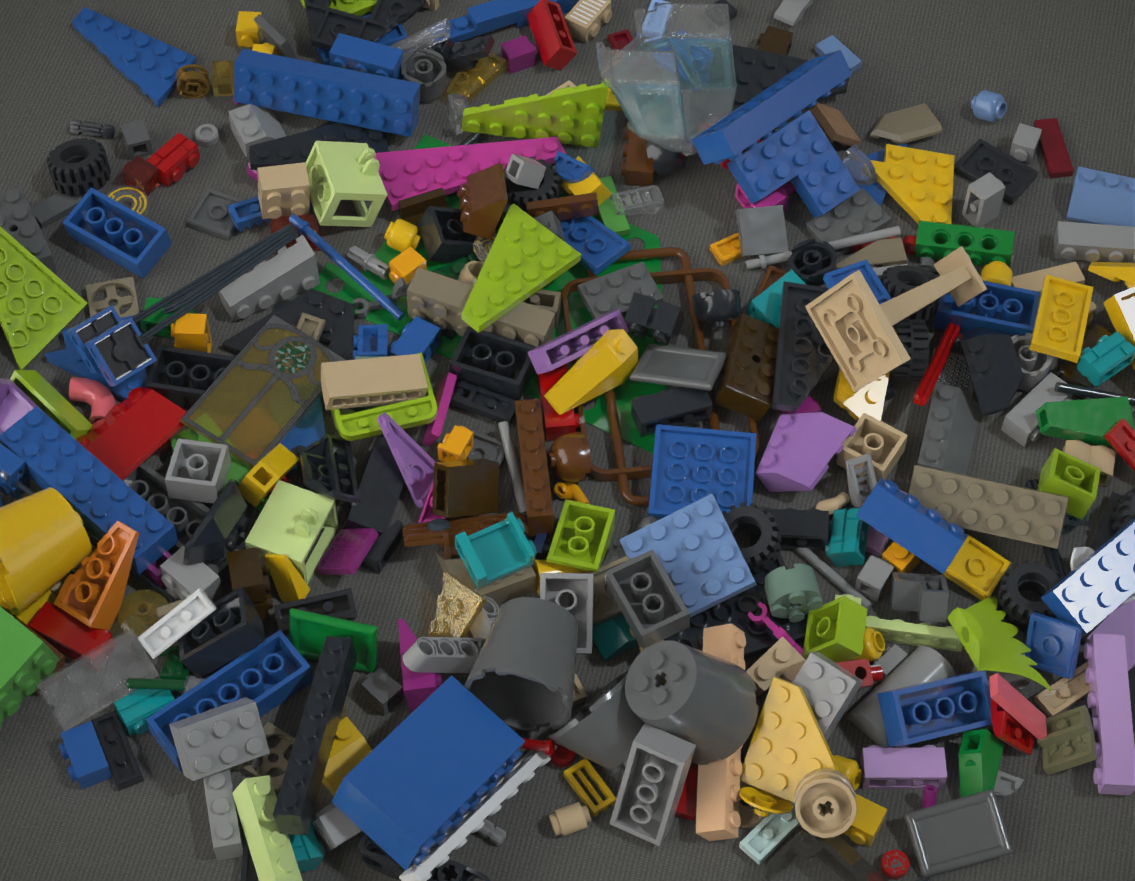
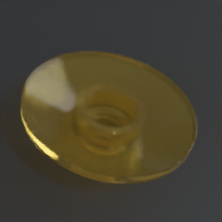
[117,590,168,638]

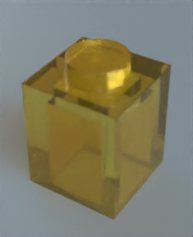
[211,60,235,96]

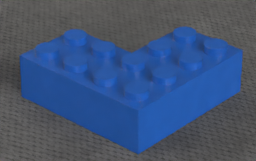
[726,110,860,218]

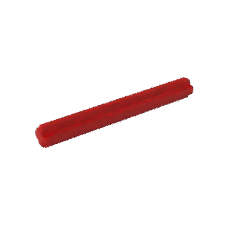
[913,323,960,406]

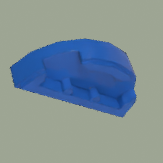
[554,151,594,183]

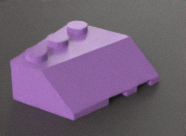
[755,412,857,492]

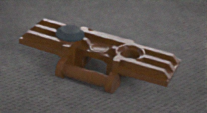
[402,512,529,559]

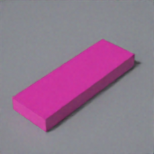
[422,372,457,447]

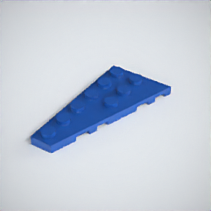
[72,7,197,108]

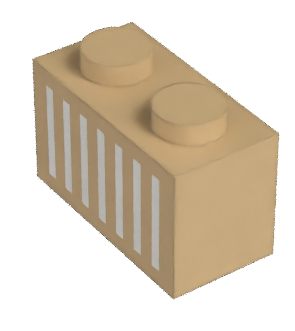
[564,0,612,44]

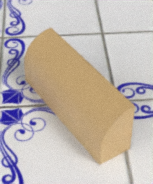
[321,354,428,410]

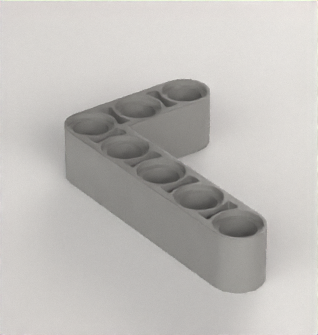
[402,596,500,673]

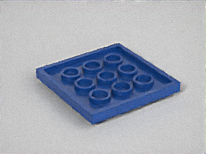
[648,424,756,519]

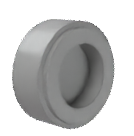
[195,124,219,147]

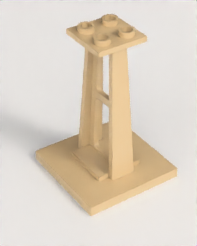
[805,246,987,393]

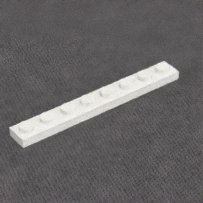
[399,745,557,881]

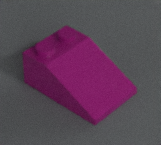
[398,619,443,714]

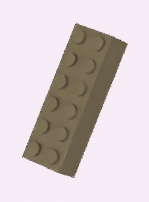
[407,267,555,347]
[909,465,1069,549]

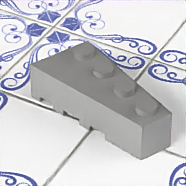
[219,235,320,322]

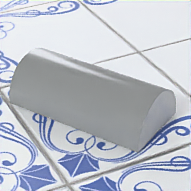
[847,645,956,748]

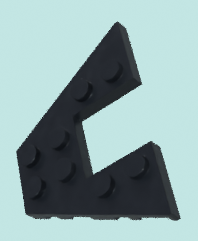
[304,0,426,51]
[222,288,355,383]

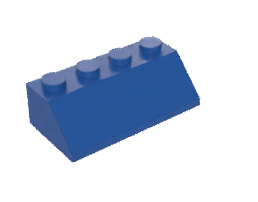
[856,478,967,574]

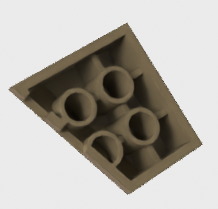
[435,551,536,617]

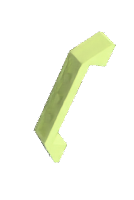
[834,594,965,652]

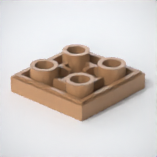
[809,103,862,148]

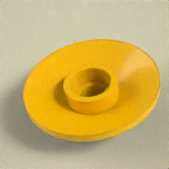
[739,787,793,817]

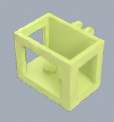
[305,141,387,227]
[245,480,339,585]

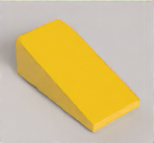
[264,554,310,603]

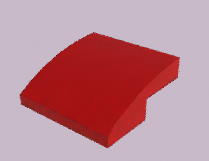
[991,698,1035,755]

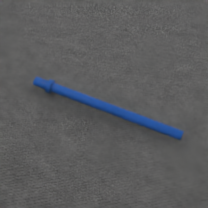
[289,214,405,320]

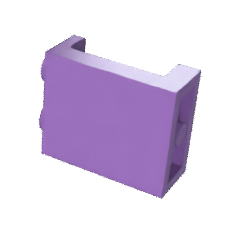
[0,378,39,434]

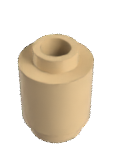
[549,802,591,836]

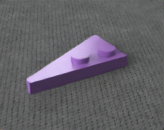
[377,412,436,508]

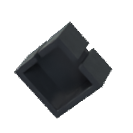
[624,292,685,346]

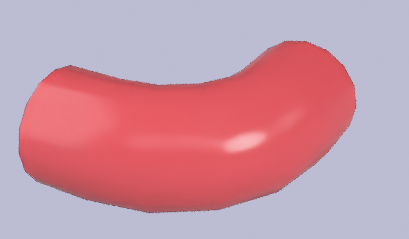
[69,377,116,425]

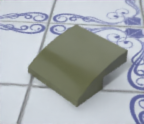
[1037,705,1097,775]

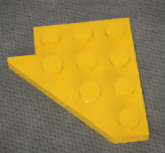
[864,144,955,225]
[740,677,840,803]

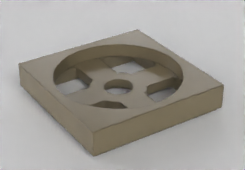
[85,276,140,318]
[236,722,295,794]

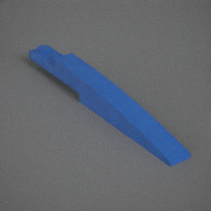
[426,0,579,43]

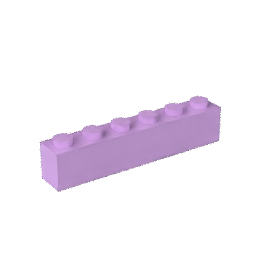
[1083,633,1135,795]

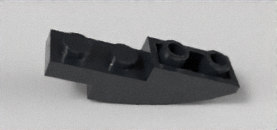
[411,35,495,72]

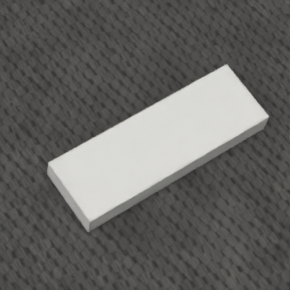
[137,588,217,659]

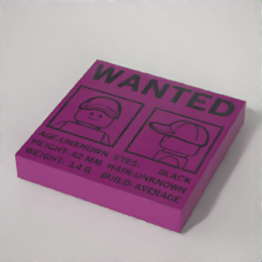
[316,528,379,575]

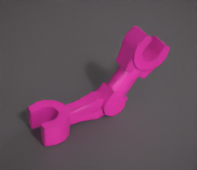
[748,602,806,660]

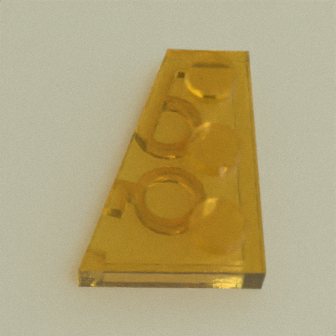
[446,52,508,106]
[427,572,487,638]

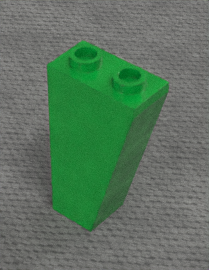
[1036,396,1135,450]

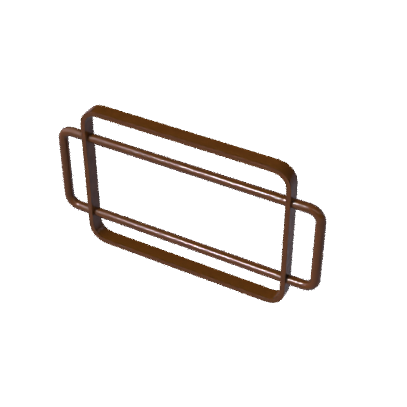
[562,247,759,506]

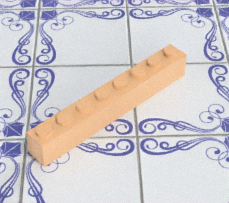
[696,623,746,841]

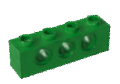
[915,221,1015,268]

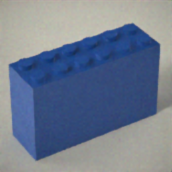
[332,675,525,870]

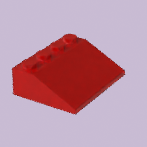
[76,387,193,481]

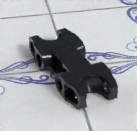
[358,833,490,881]

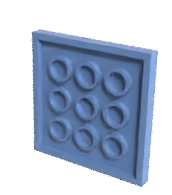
[619,494,757,618]

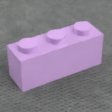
[860,745,947,789]

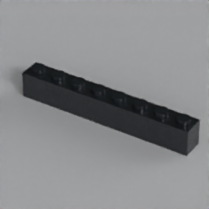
[273,636,358,835]

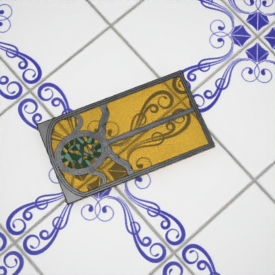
[180,314,346,468]

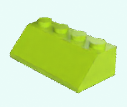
[10,370,92,440]

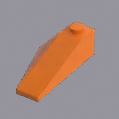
[54,521,139,630]

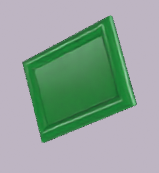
[289,608,378,673]

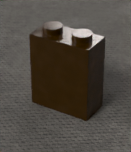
[432,458,500,518]

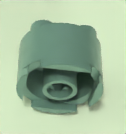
[764,564,823,622]

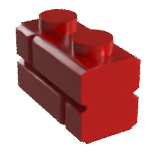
[146,133,200,187]

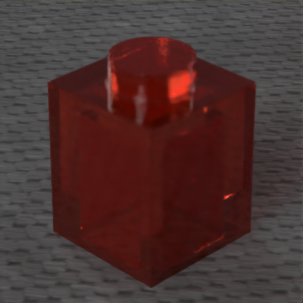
[122,155,161,197]

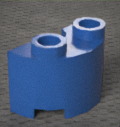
[353,324,389,360]

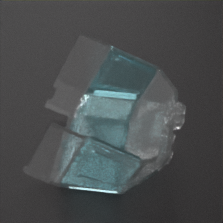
[595,3,737,155]

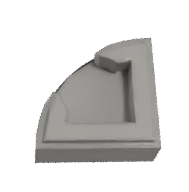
[994,770,1024,799]

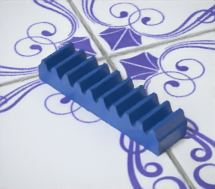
[228,196,313,232]

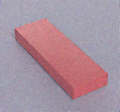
[989,673,1047,740]

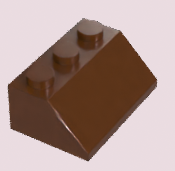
[458,163,508,240]

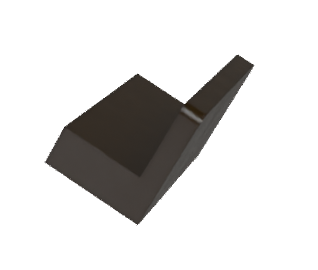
[398,187,447,233]

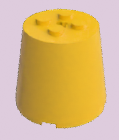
[0,487,92,615]

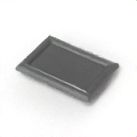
[630,344,728,390]
[903,789,1014,878]

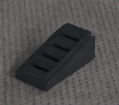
[361,520,403,574]

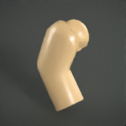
[815,492,850,514]

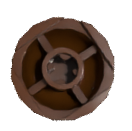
[546,432,591,483]

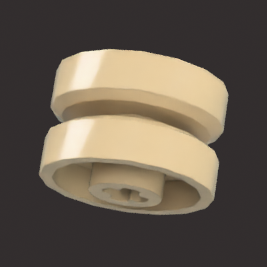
[795,768,857,838]

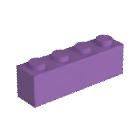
[527,309,629,375]

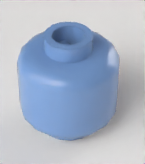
[971,90,1007,123]

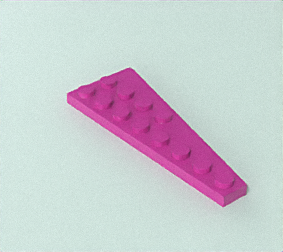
[374,137,566,211]

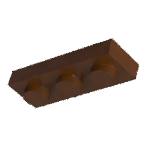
[526,192,600,220]

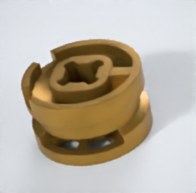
[176,64,209,99]

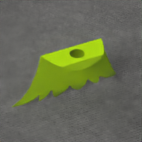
[947,596,1052,692]

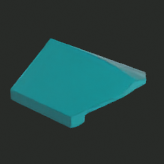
[592,614,639,662]

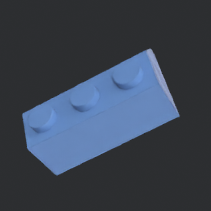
[1066,166,1135,227]

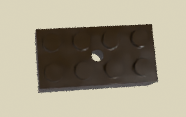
[714,313,778,421]

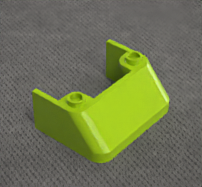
[331,352,437,441]

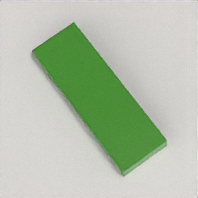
[599,176,630,236]

